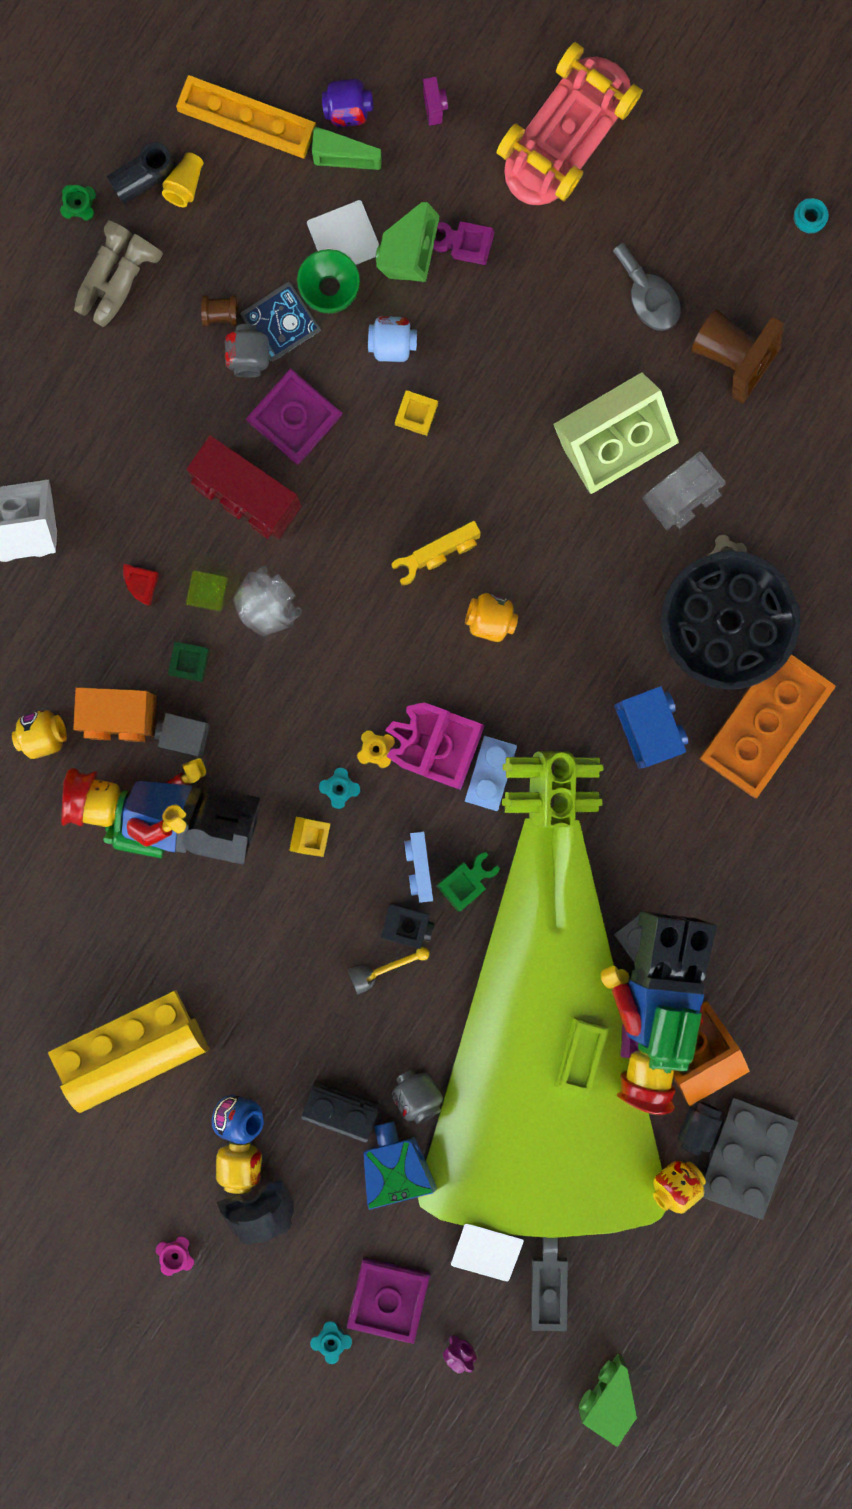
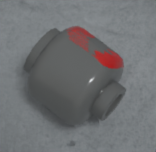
[225,324,269,378]

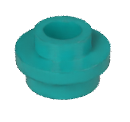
[794,198,829,233]

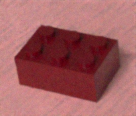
[186,435,302,540]

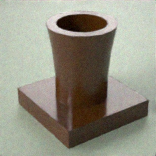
[692,309,784,404]

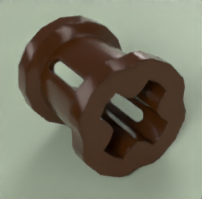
[201,295,239,327]

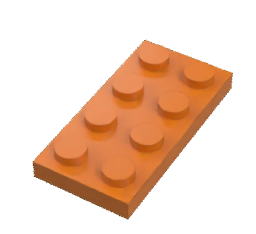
[699,654,836,798]

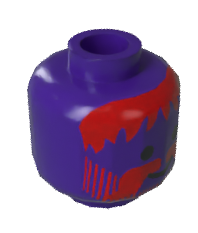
[322,79,374,127]

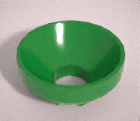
[297,249,360,314]

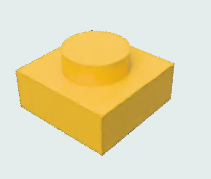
[395,390,438,436]
[289,817,331,857]

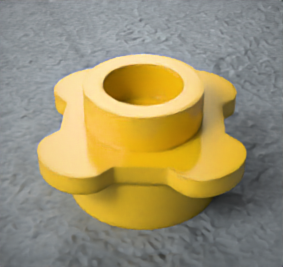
[357,731,395,768]

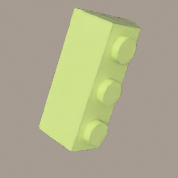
[554,372,679,494]

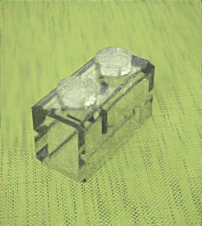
[642,451,726,530]

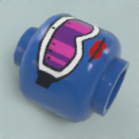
[212,1094,264,1145]

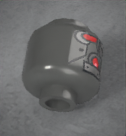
[392,1069,443,1124]

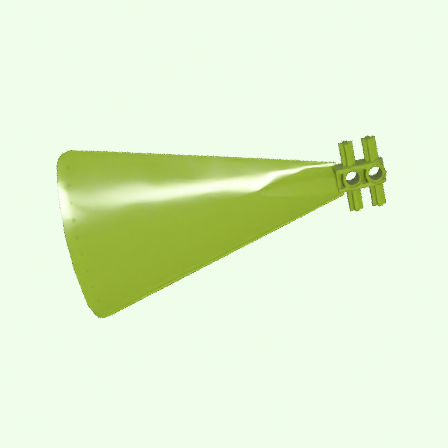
[418,751,666,1238]

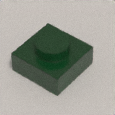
[168,641,210,683]

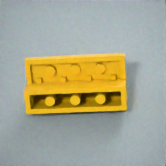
[48,990,210,1113]

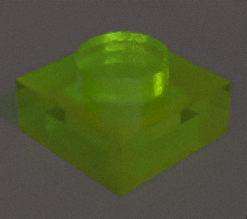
[186,570,228,612]

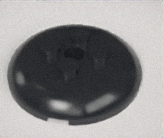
[661,551,800,690]

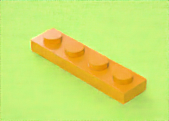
[176,75,316,159]

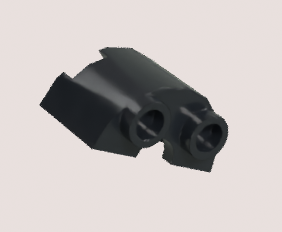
[216,1180,294,1245]

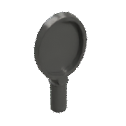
[613,243,681,331]

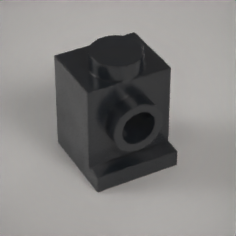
[381,902,435,949]

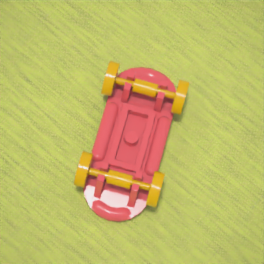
[497,42,643,206]

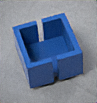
[614,686,688,769]

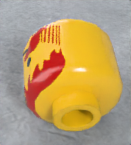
[216,1141,262,1194]
[653,1161,706,1214]

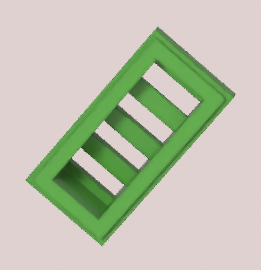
[312,127,382,170]

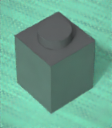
[155,713,210,757]

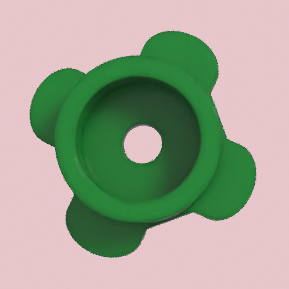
[60,185,96,221]

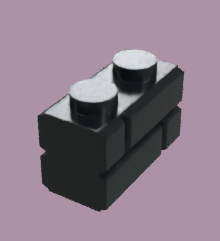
[301,1080,379,1143]

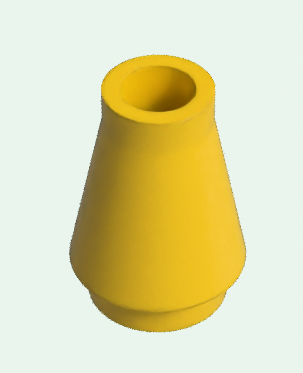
[162,152,204,207]

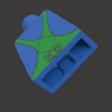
[363,1121,437,1210]

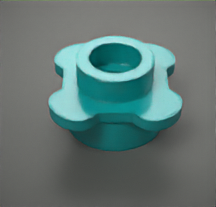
[319,768,360,809]
[310,1321,352,1364]

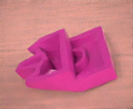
[386,702,485,790]

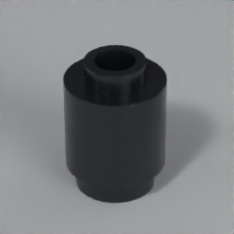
[677,1101,722,1156]

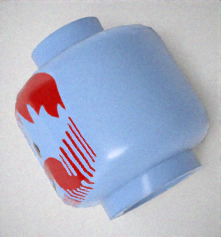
[368,316,417,362]

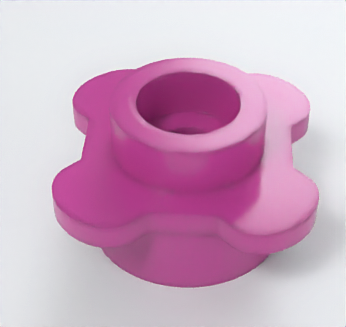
[156,1236,194,1276]

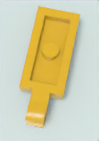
[391,521,481,585]

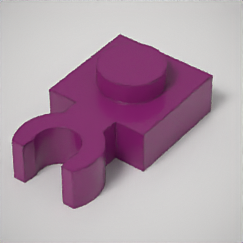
[433,222,495,265]

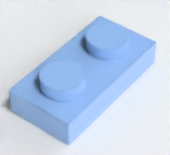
[464,736,517,811]
[404,831,433,903]

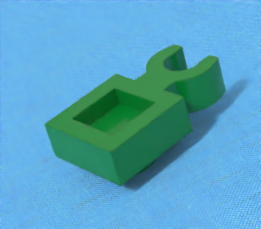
[436,852,500,912]

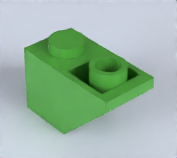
[579,1354,637,1447]

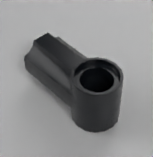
[107,142,177,204]

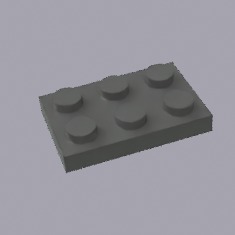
[702,1096,798,1220]

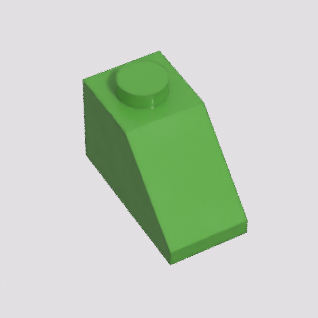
[376,202,440,282]

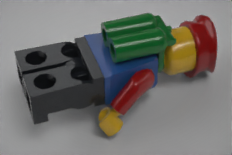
[61,758,260,865]
[601,911,717,1115]

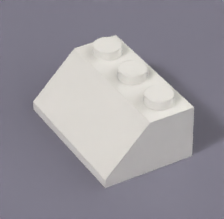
[0,480,57,562]

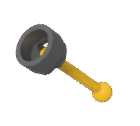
[347,947,429,995]

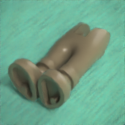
[74,220,163,327]

